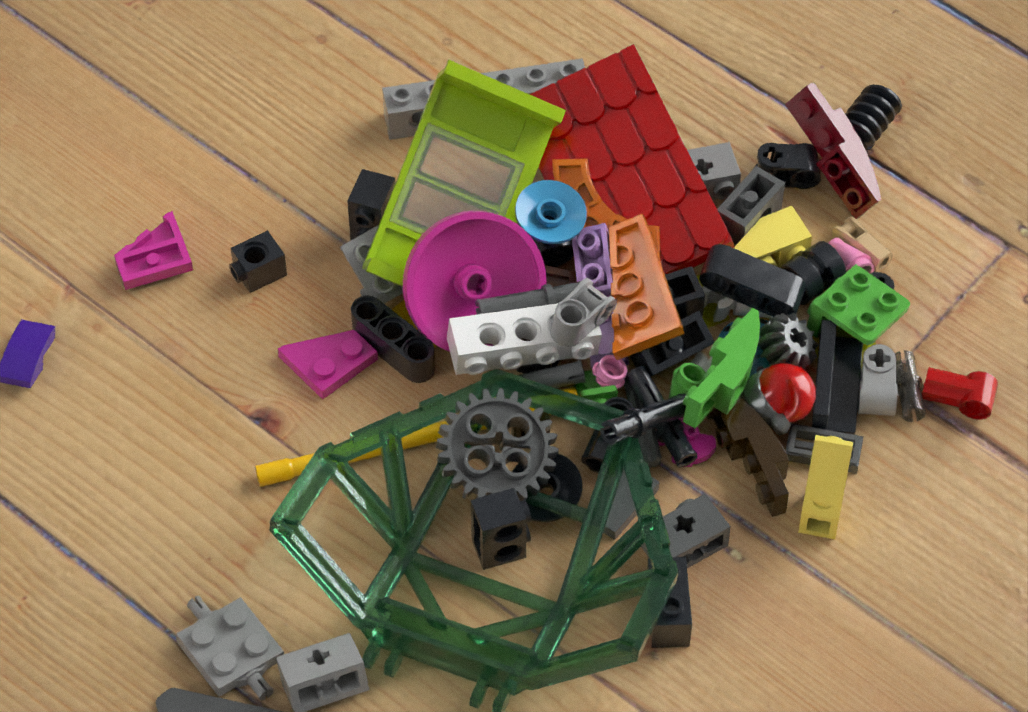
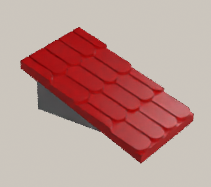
[530,44,735,274]

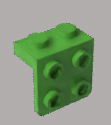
[806,264,910,345]

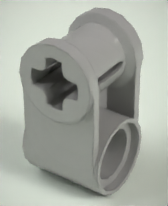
[550,278,617,347]
[858,344,897,416]

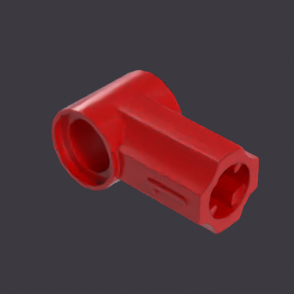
[921,367,998,420]

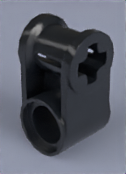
[753,143,821,189]

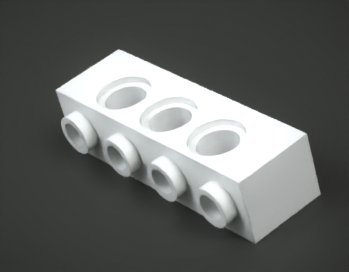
[447,303,602,375]

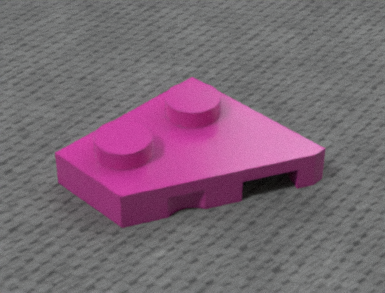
[114,211,193,290]
[278,330,378,399]

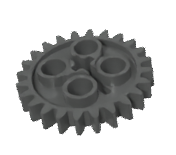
[436,388,559,501]

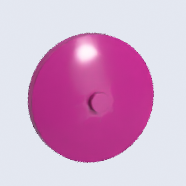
[403,211,546,352]

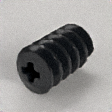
[845,84,902,154]

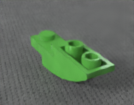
[683,308,760,428]

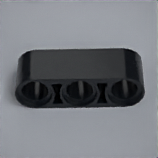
[699,244,806,317]
[351,295,435,383]

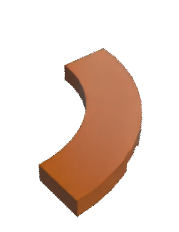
[552,159,660,260]

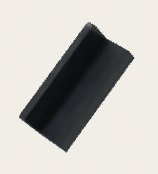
[812,320,863,435]

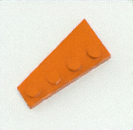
[609,214,685,360]

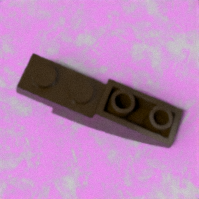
[706,398,789,517]

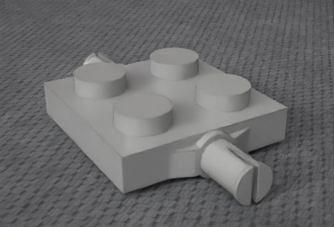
[176,596,284,701]

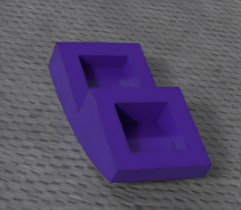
[0,319,55,388]

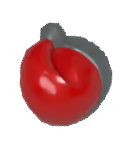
[744,363,816,435]

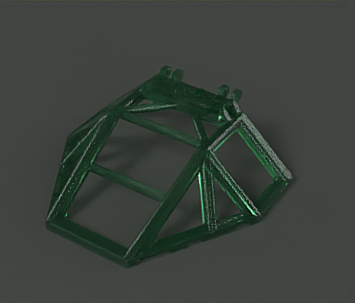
[269,369,679,712]

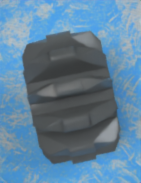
[757,313,819,370]

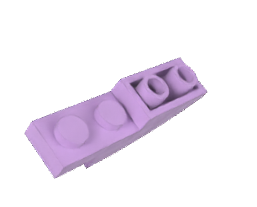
[572,223,629,368]

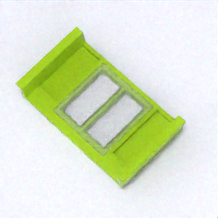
[362,60,566,287]

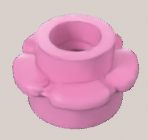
[592,355,627,389]

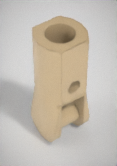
[832,216,893,272]

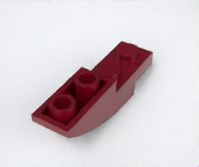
[785,83,881,219]

